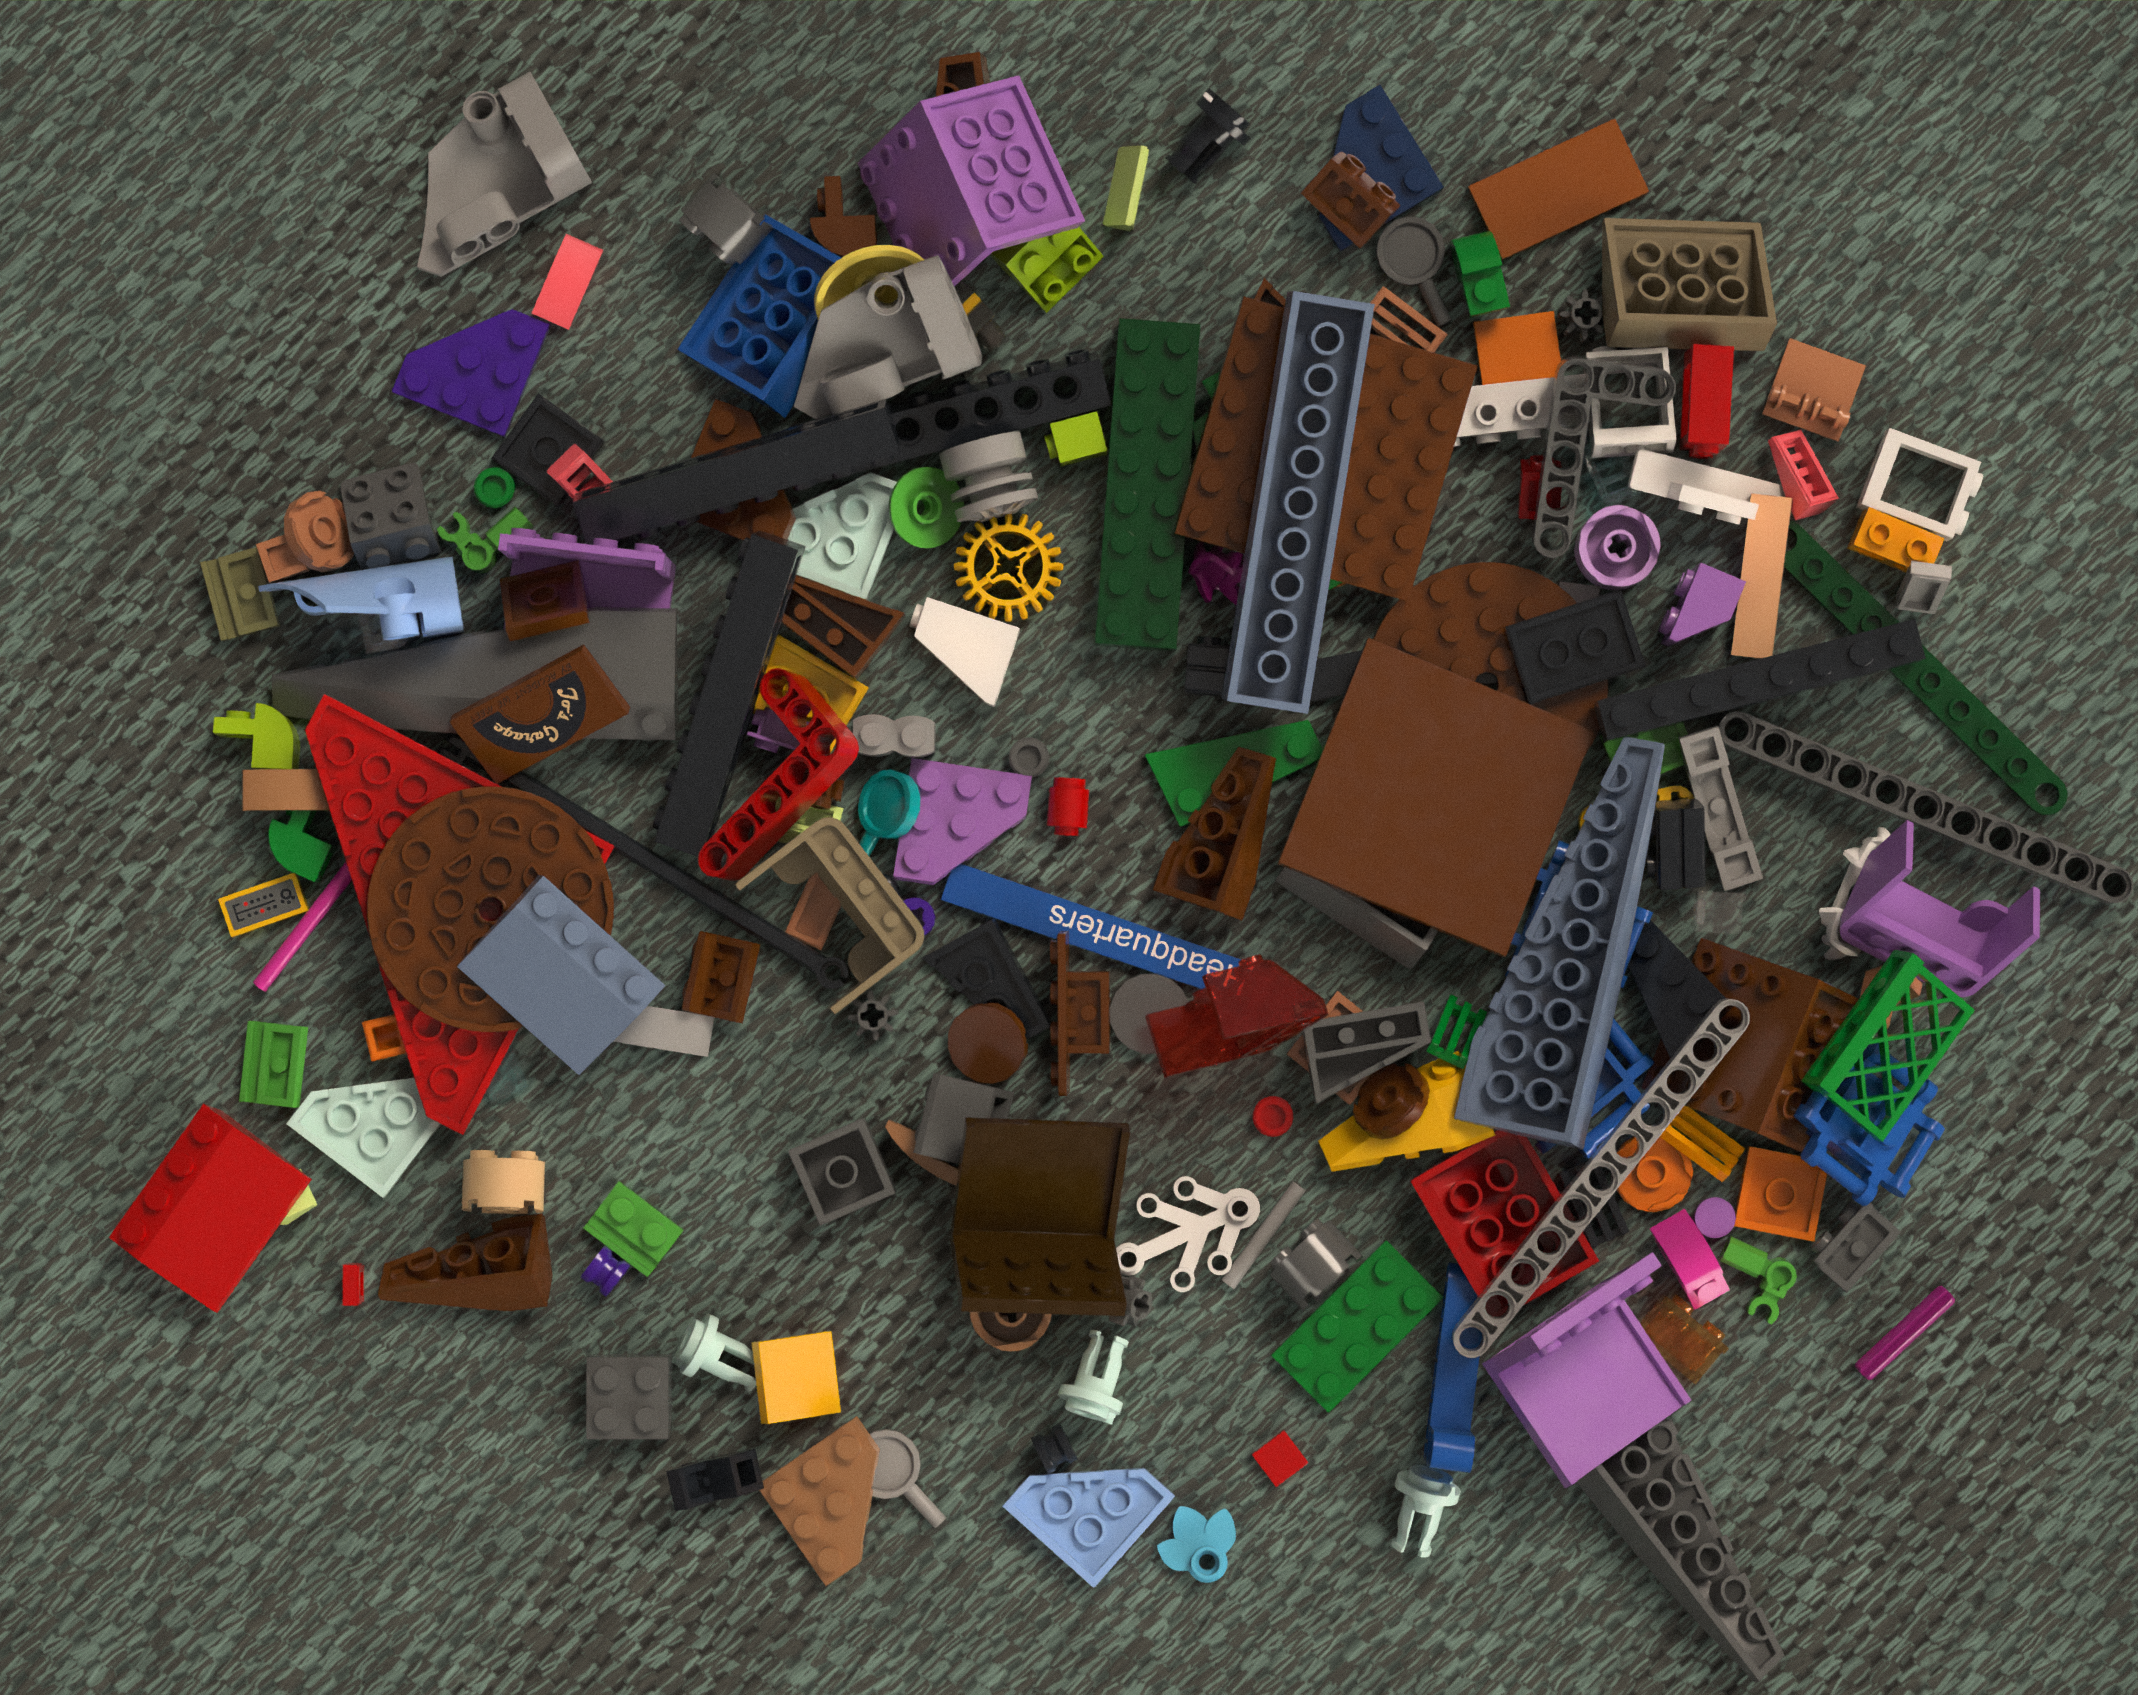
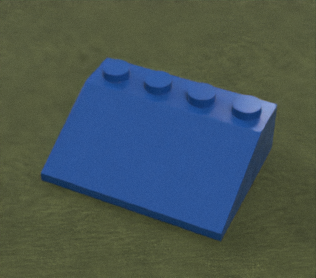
[677,214,841,418]

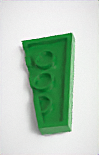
[1145,720,1323,828]

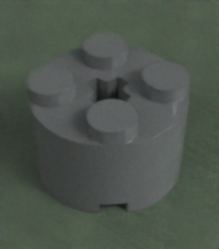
[679,173,774,266]
[1270,1218,1363,1312]

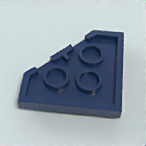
[1319,85,1444,252]

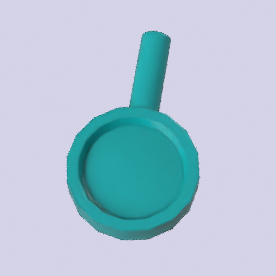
[858,769,921,857]

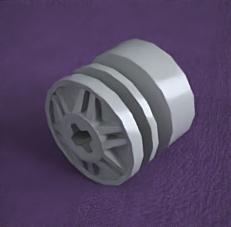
[939,432,1038,522]

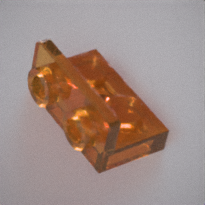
[1639,1294,1729,1385]

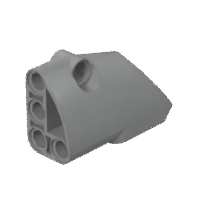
[417,72,592,277]
[794,255,982,420]

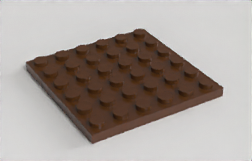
[1173,296,1478,601]

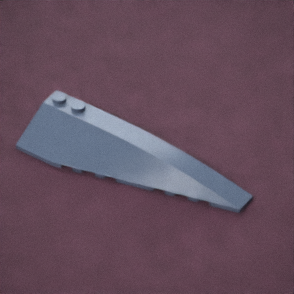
[1454,736,1665,1150]

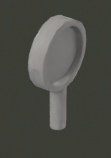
[870,1429,946,1529]

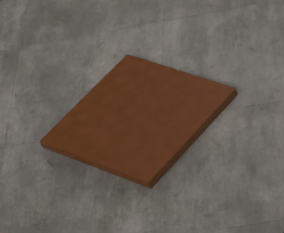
[1277,637,1594,958]

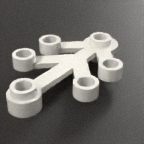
[1116,1176,1260,1292]

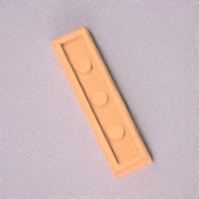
[1731,493,1792,659]

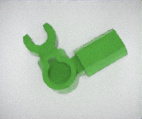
[437,506,534,574]
[1719,1236,1797,1325]

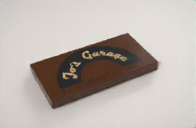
[449,644,631,784]

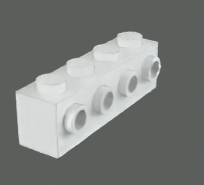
[1454,374,1591,447]

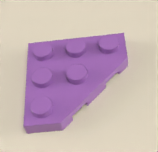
[893,758,1032,885]

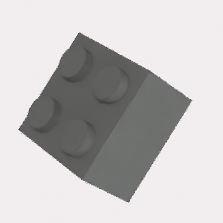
[788,1117,897,1226]
[586,1354,672,1439]

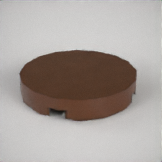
[948,1002,1028,1084]
[1353,1063,1430,1140]

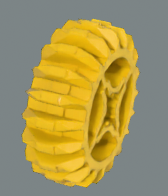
[954,514,1063,622]

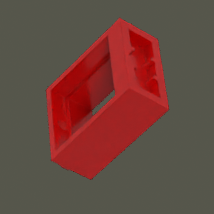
[1679,344,1734,459]

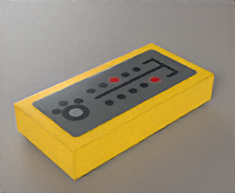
[218,873,309,937]

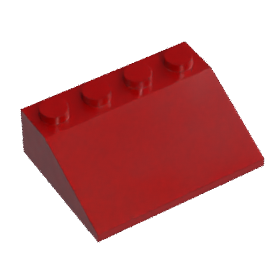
[109,1104,312,1313]
[1410,1129,1599,1317]

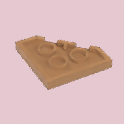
[759,1416,880,1586]

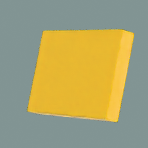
[753,634,869,754]

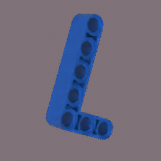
[1424,1262,1482,1473]

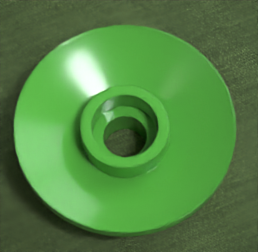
[889,467,964,548]

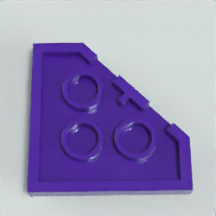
[392,309,551,438]

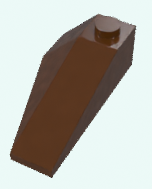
[1153,747,1276,921]

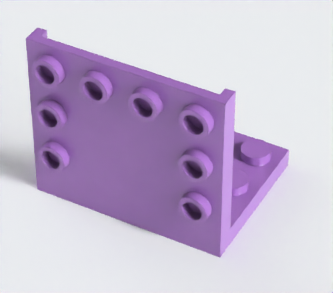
[857,75,1085,287]
[498,528,676,629]
[1482,1252,1691,1488]

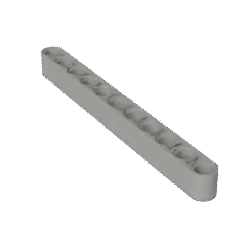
[1452,998,1750,1358]

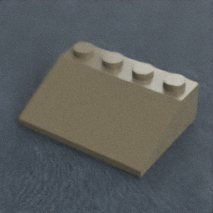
[1602,218,1777,351]

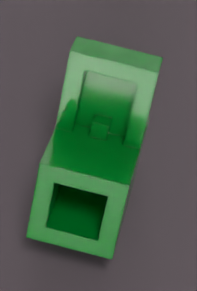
[1449,231,1510,318]
[269,810,337,883]

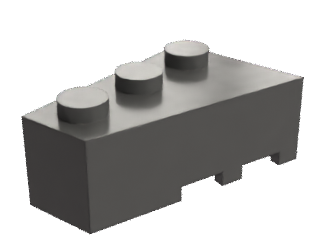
[1300,1002,1431,1103]

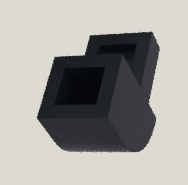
[666,1449,764,1511]

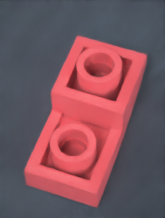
[532,234,603,330]

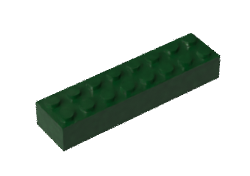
[1095,318,1201,652]

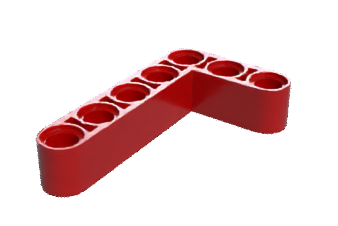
[698,668,859,881]

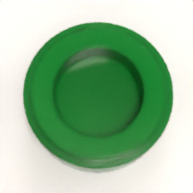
[474,467,516,509]

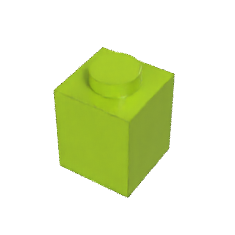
[1044,411,1107,467]

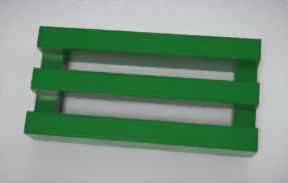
[1426,994,1487,1069]

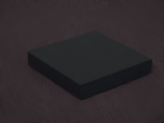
[491,393,605,507]

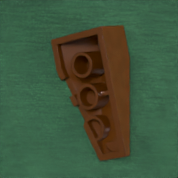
[378,1213,553,1311]

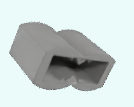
[853,714,936,758]

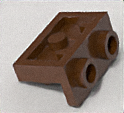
[1301,151,1400,248]

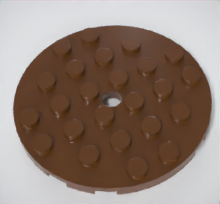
[1373,562,1608,754]
[367,786,614,1032]

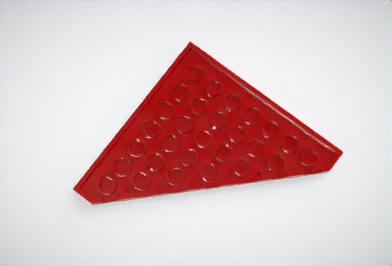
[304,694,614,1135]

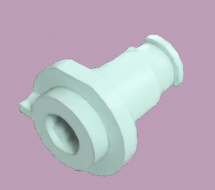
[671,1314,756,1392]
[1058,1330,1129,1425]
[1391,1465,1461,1557]

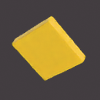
[751,1331,841,1424]

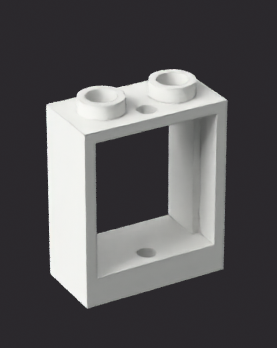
[1584,346,1677,458]
[1856,428,1983,541]

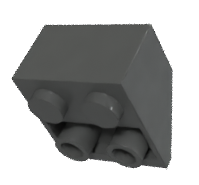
[913,1073,1014,1164]

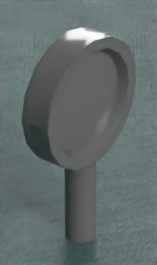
[1376,216,1452,327]

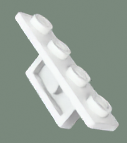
[1628,449,1785,525]

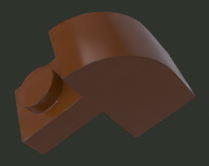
[810,176,877,258]

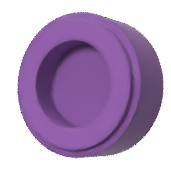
[1693,1197,1736,1238]

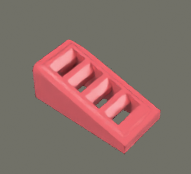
[1768,430,1839,521]
[547,444,613,499]

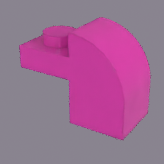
[1650,1209,1730,1310]

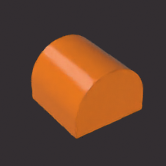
[362,1014,406,1061]

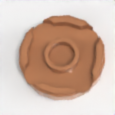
[284,491,354,572]

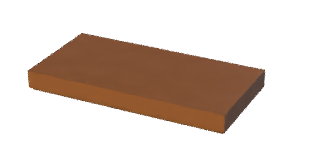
[1467,118,1649,261]

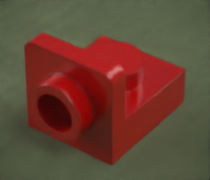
[1517,455,1562,519]

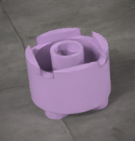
[1574,505,1661,590]

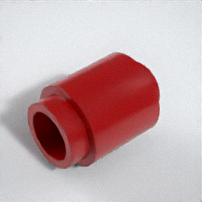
[1047,777,1089,836]

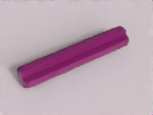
[1855,1286,1955,1380]

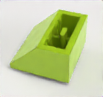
[990,227,1104,313]

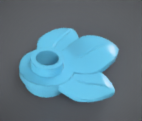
[1157,1506,1236,1583]

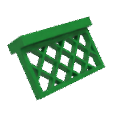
[1801,950,1975,1142]

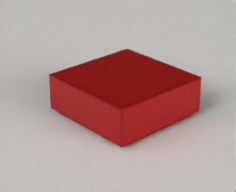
[342,1263,364,1306]
[1251,1429,1309,1487]

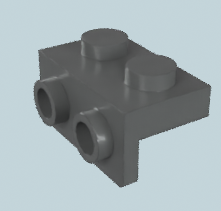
[1808,1200,1901,1293]

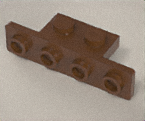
[1050,931,1110,1096]

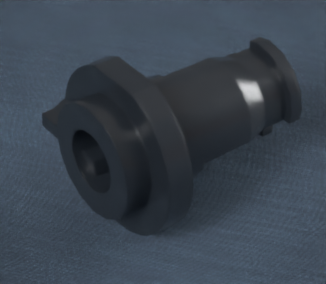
[1165,88,1251,184]

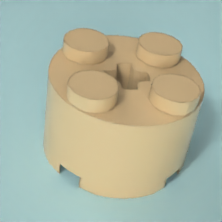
[462,1150,545,1214]

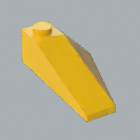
[1318,1051,1495,1172]

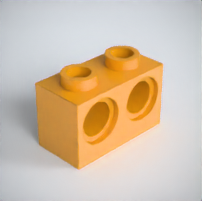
[1847,507,1944,573]

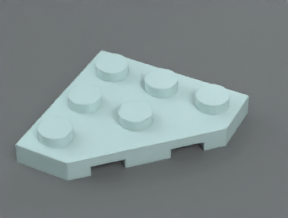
[788,472,897,600]
[287,1078,441,1198]

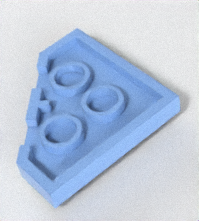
[1002,1468,1175,1588]

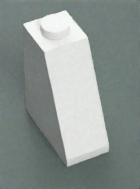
[909,597,1020,707]

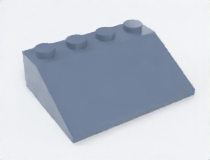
[457,875,665,1075]

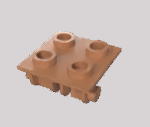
[1762,338,1866,442]

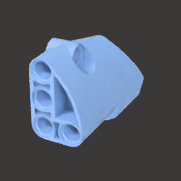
[258,557,464,640]

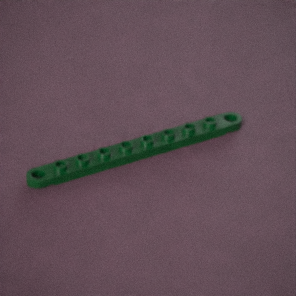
[1784,520,2068,815]

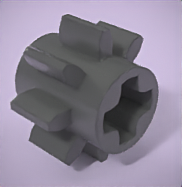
[1557,289,1604,342]
[847,990,899,1041]
[1109,1276,1152,1327]

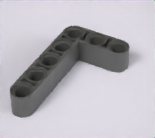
[1532,356,1676,558]

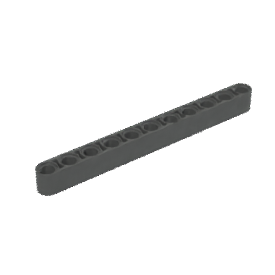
[1715,711,2134,904]

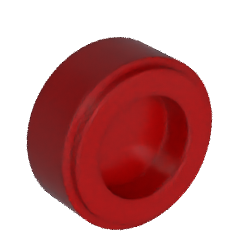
[1252,1096,1293,1137]

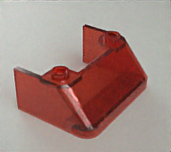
[1145,954,1328,1078]

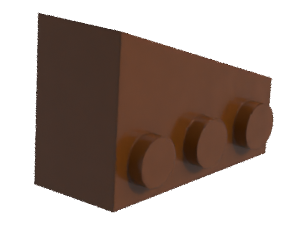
[782,576,906,680]

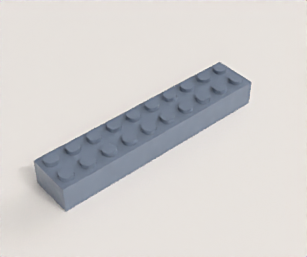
[1222,291,1375,714]

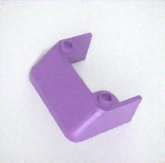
[1840,820,2040,997]

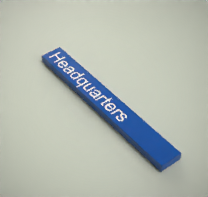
[941,864,1261,1005]

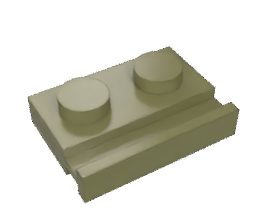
[200,547,280,642]

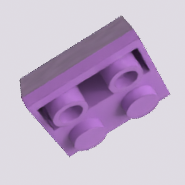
[1658,563,1746,647]

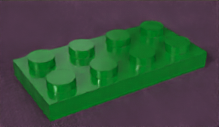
[1271,1240,1444,1413]

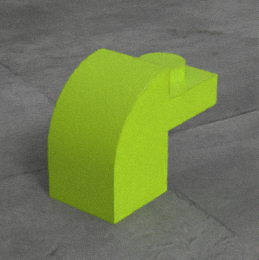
[213,703,300,770]

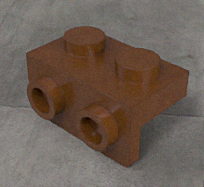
[682,931,761,1024]

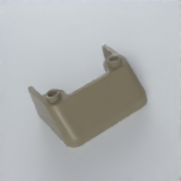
[733,817,924,1014]

